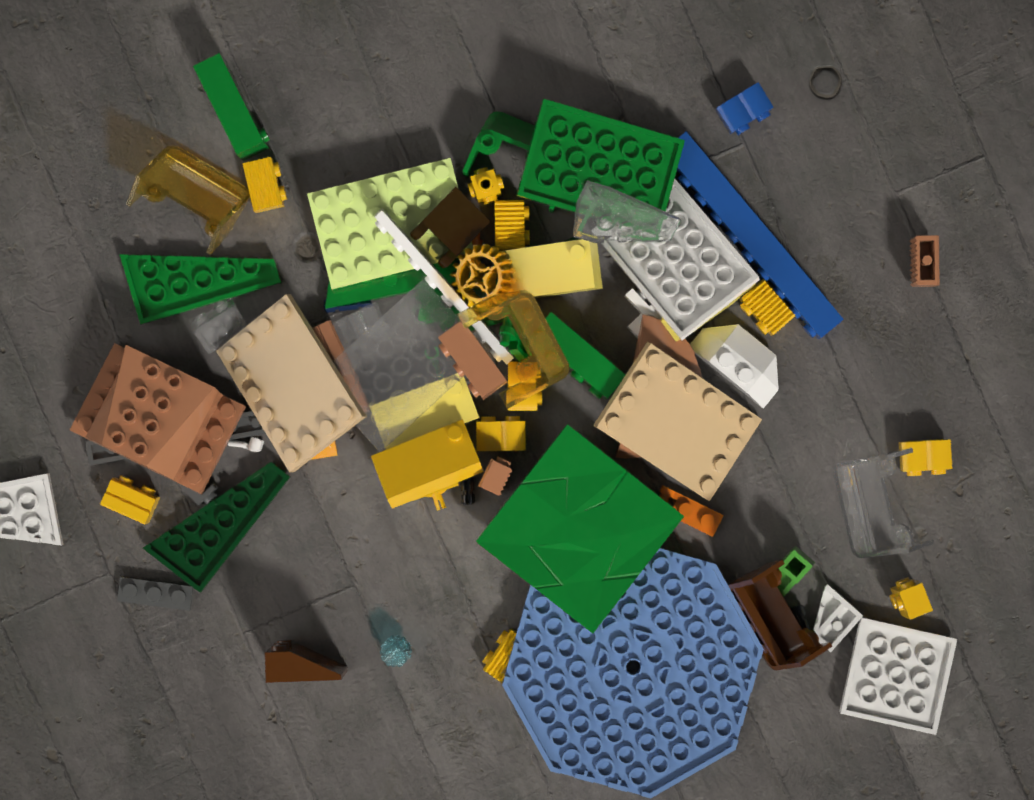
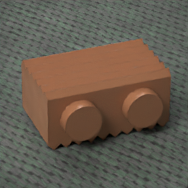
[909,235,940,287]
[478,456,512,496]

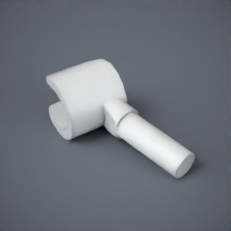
[228,436,264,452]

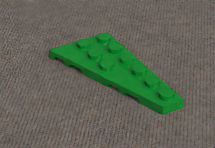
[119,254,282,325]
[325,258,471,309]

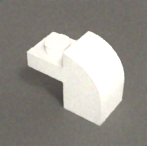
[624,288,662,339]

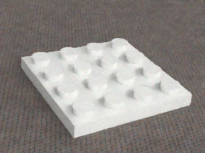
[839,617,957,735]

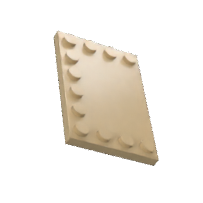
[216,294,367,472]
[593,342,762,501]

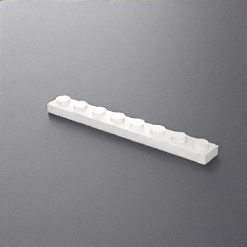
[375,208,514,364]

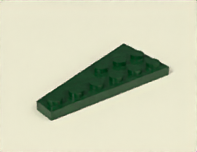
[143,462,291,593]

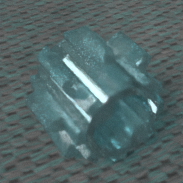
[380,635,412,667]

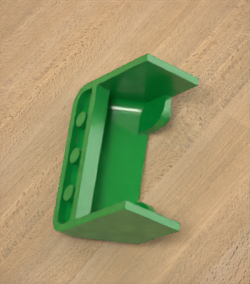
[463,111,556,213]

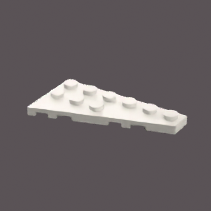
[0,473,63,546]

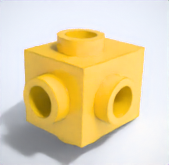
[467,167,504,205]

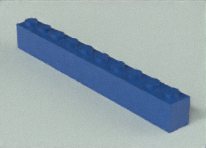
[677,132,844,339]

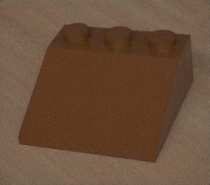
[265,640,348,683]

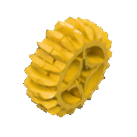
[450,244,517,311]

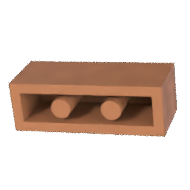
[438,320,507,400]

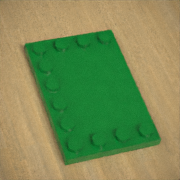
[516,99,685,236]

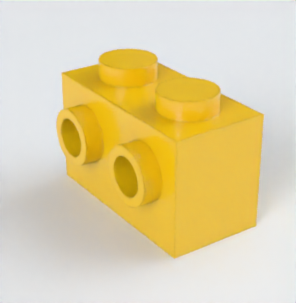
[889,577,933,620]

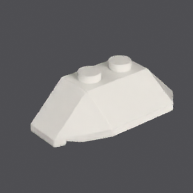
[690,324,779,408]

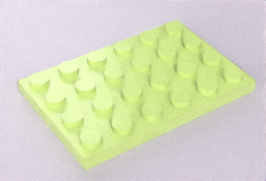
[307,158,473,289]

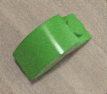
[777,546,815,597]

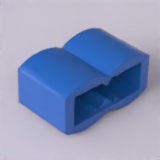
[715,82,773,135]

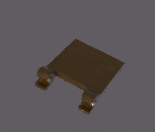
[410,187,491,268]

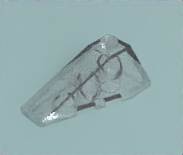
[573,180,681,243]

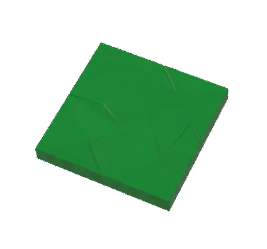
[476,424,684,634]

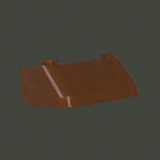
[728,560,833,671]

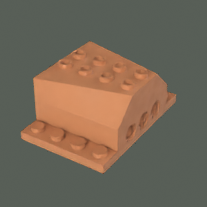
[70,343,246,495]

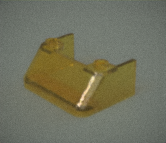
[126,145,250,255]
[456,290,569,409]

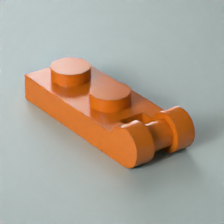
[659,485,724,537]

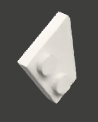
[813,584,863,652]

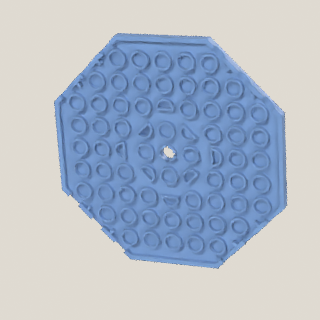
[502,548,764,799]

